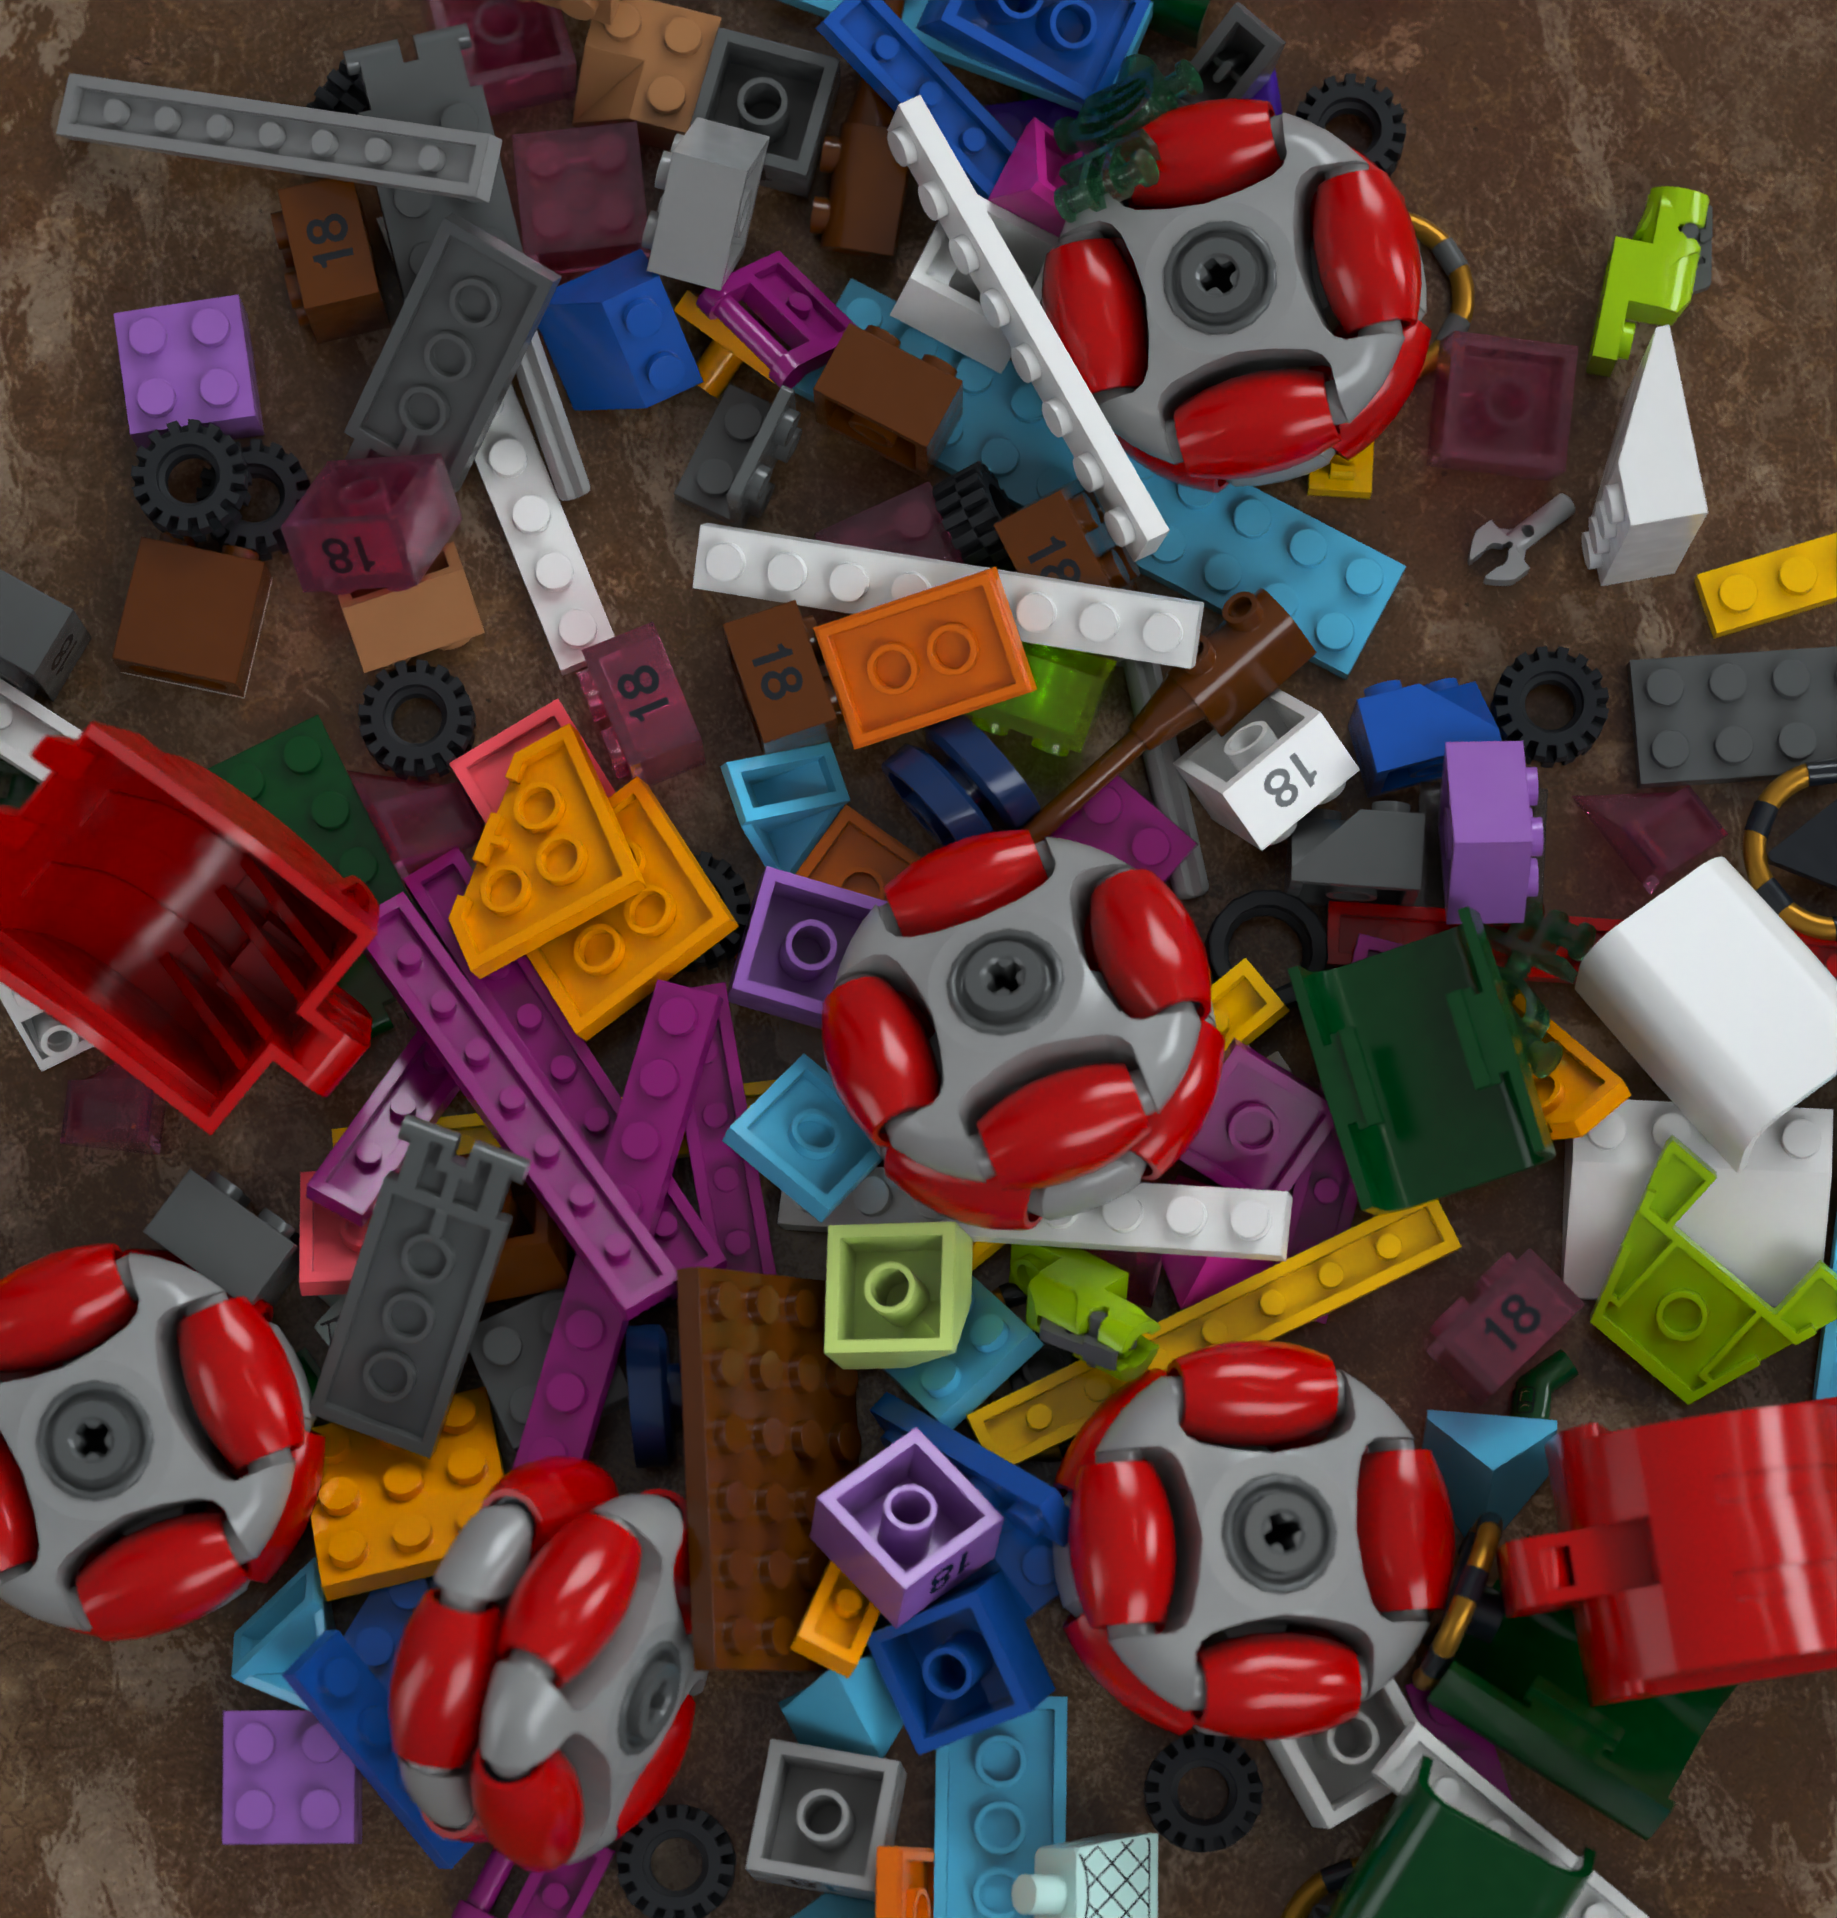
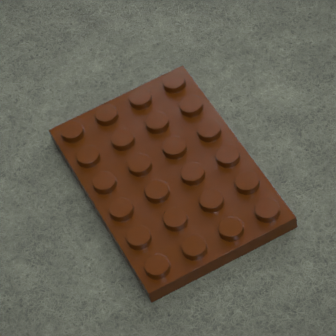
[677,1266,869,1673]

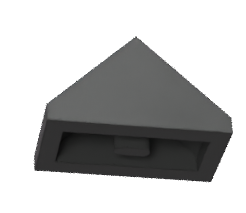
[1162,2,1286,109]

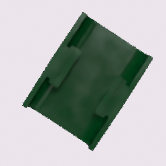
[1288,906,1556,1215]
[1426,1534,1739,1841]
[1325,1754,1596,1918]

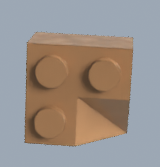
[572,0,723,151]

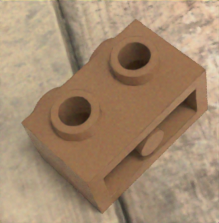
[333,541,485,673]

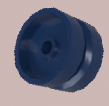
[881,714,1040,846]
[626,1324,683,1469]

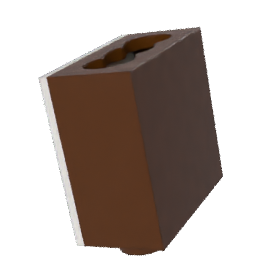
[112,532,273,698]

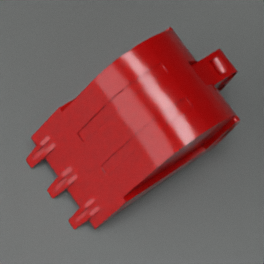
[0,721,380,1136]
[1495,1397,1837,1707]

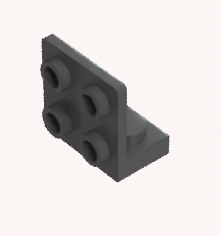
[674,383,802,529]

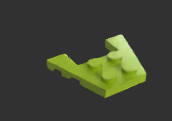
[1590,1134,1837,1405]

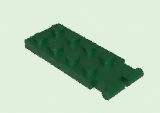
[208,715,414,1039]

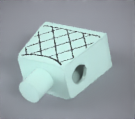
[1012,1833,1158,1918]

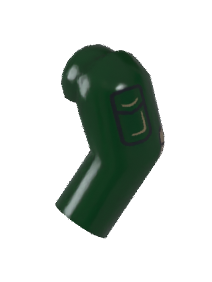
[1509,1349,1579,1420]

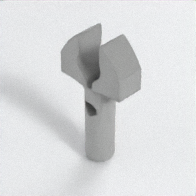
[1468,493,1575,586]

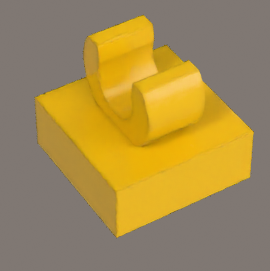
[1307,442,1374,499]

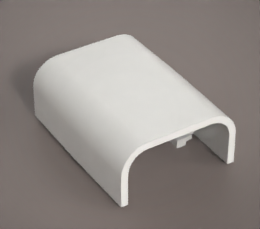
[1575,856,1837,1173]

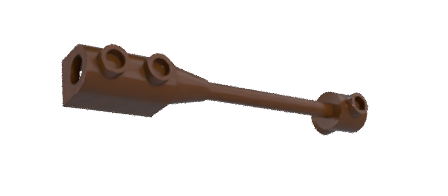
[810,0,910,263]
[1019,588,1317,844]

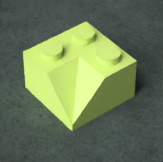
[824,1222,973,1370]

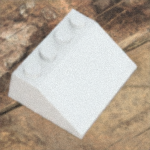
[1581,325,1708,586]
[1560,1100,1833,1308]

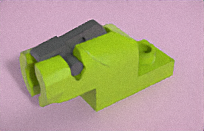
[1585,186,1713,377]
[1009,1244,1161,1382]

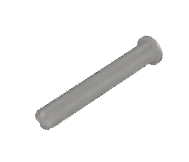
[516,330,590,501]
[1114,657,1209,900]

